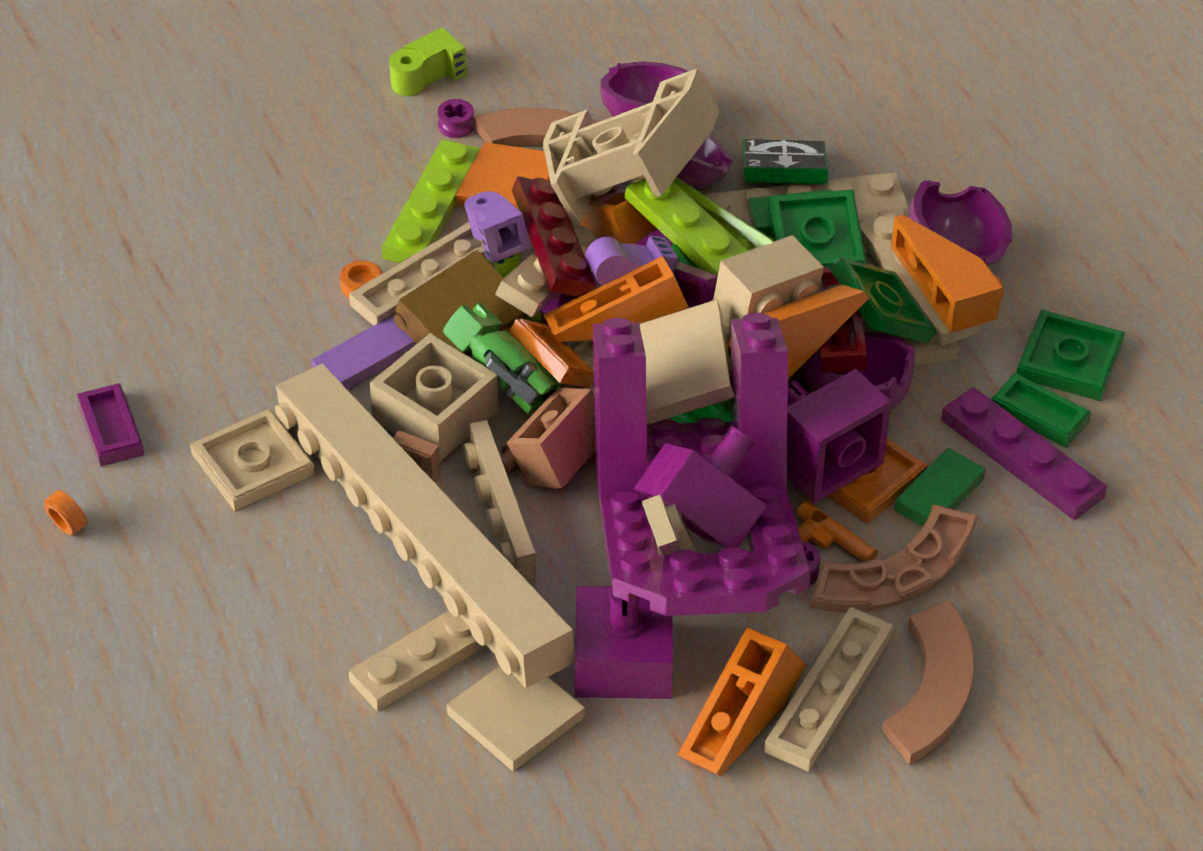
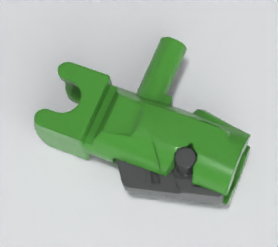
[443,302,561,415]

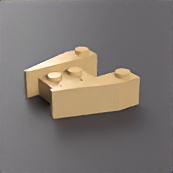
[543,68,720,226]

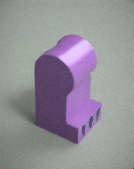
[464,191,531,263]
[585,236,678,285]

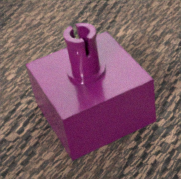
[787,369,891,504]
[634,426,767,549]
[575,586,673,699]

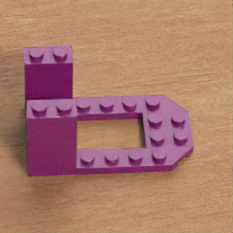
[593,313,810,616]

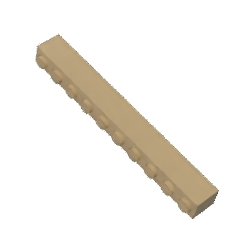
[275,363,575,688]

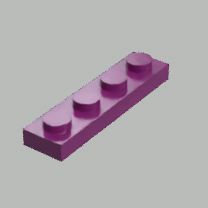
[941,387,1107,520]

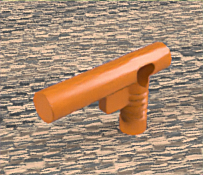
[796,501,878,562]

